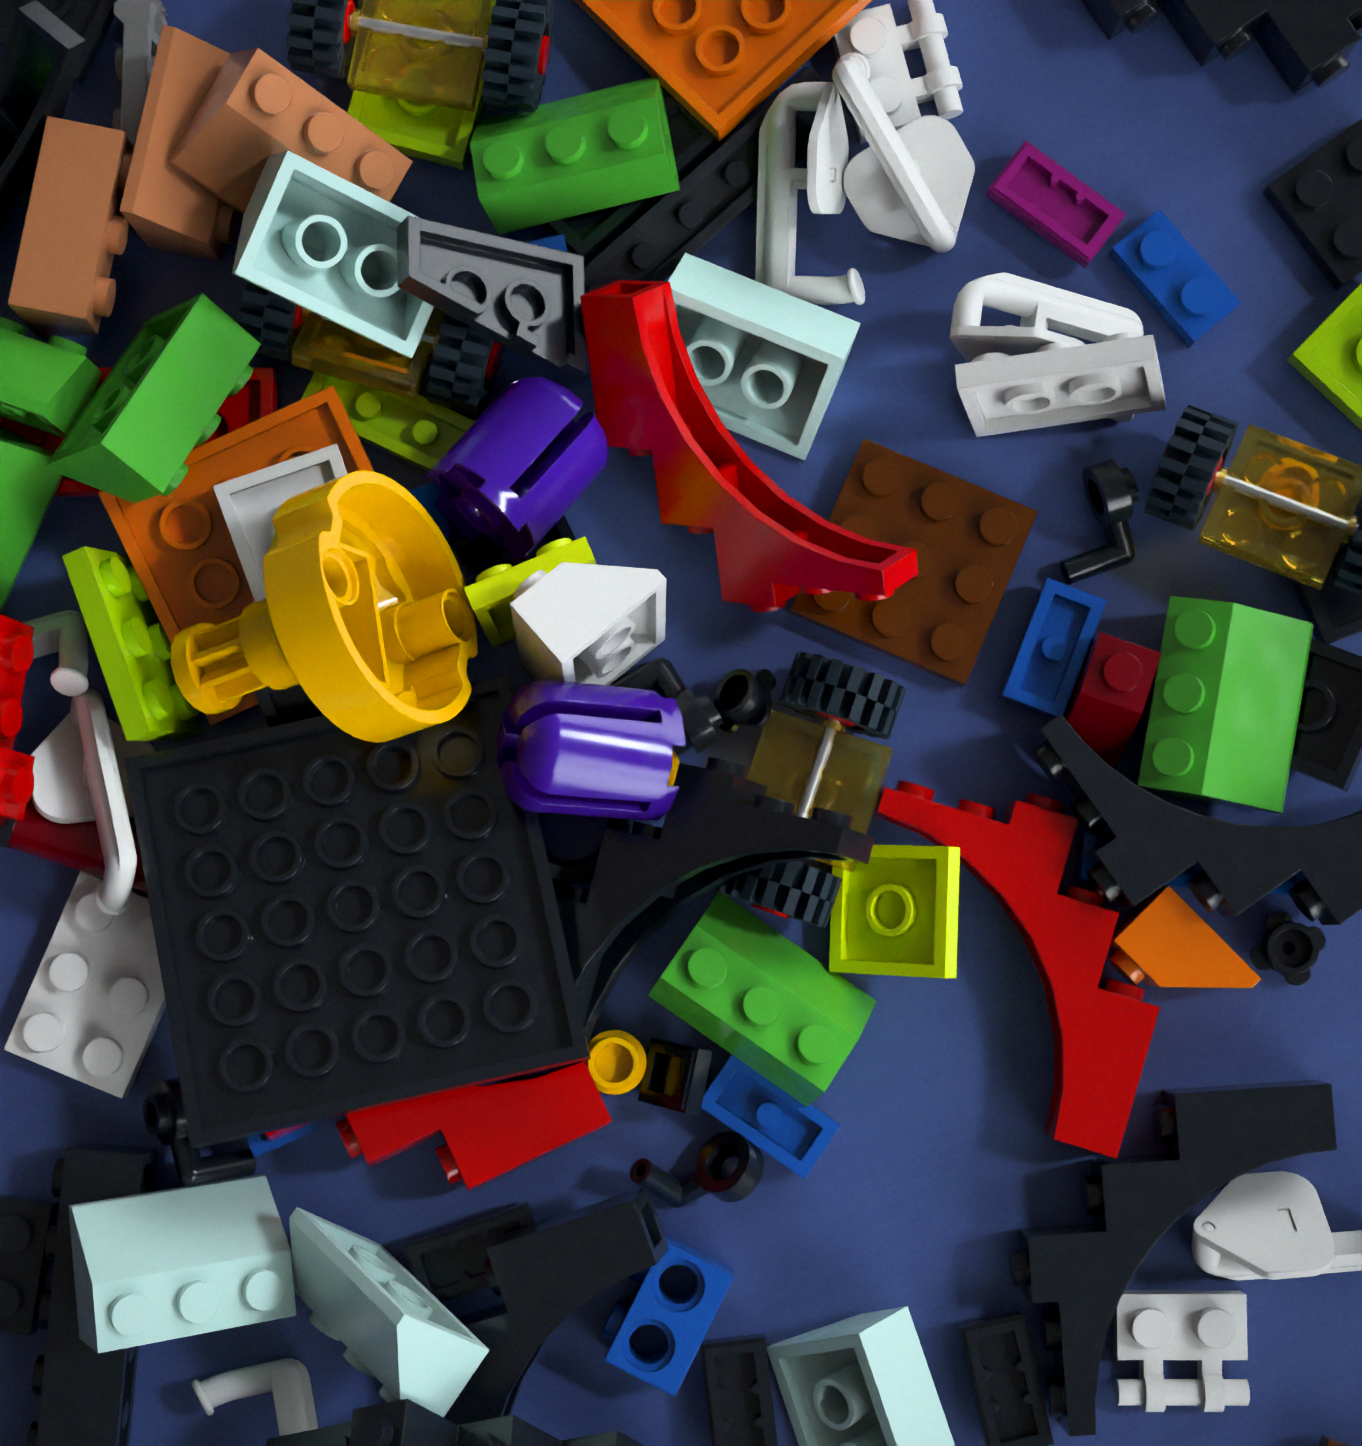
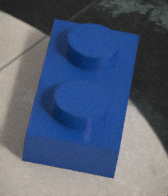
[1108,209,1242,348]
[999,577,1107,719]
[701,1054,841,1179]

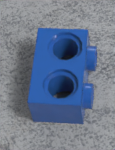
[600,1233,734,1397]

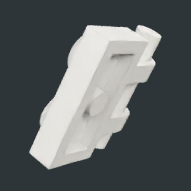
[831,0,963,144]
[1112,1290,1250,1412]

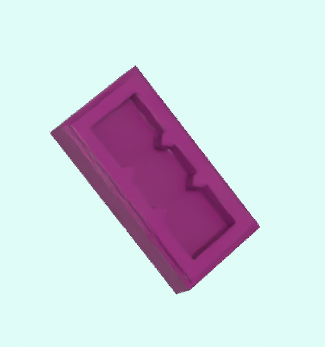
[986,140,1126,269]

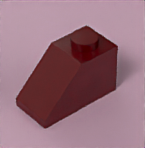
[1063,632,1162,769]

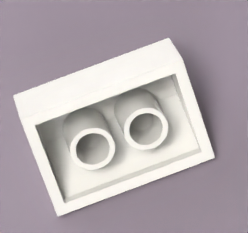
[510,562,667,686]

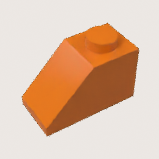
[1108,885,1261,988]

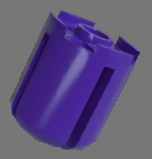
[425,377,610,563]
[497,679,685,821]

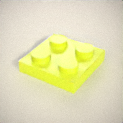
[464,536,597,647]
[829,845,960,978]

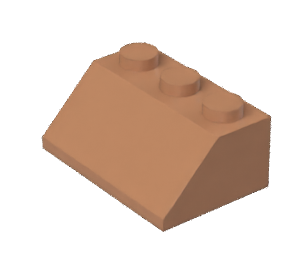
[119,25,239,262]
[168,47,413,215]
[8,116,134,337]

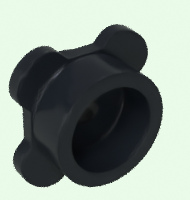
[713,669,777,734]
[1250,911,1326,986]

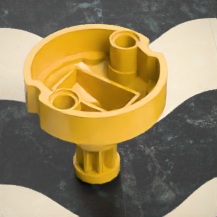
[170,470,478,743]

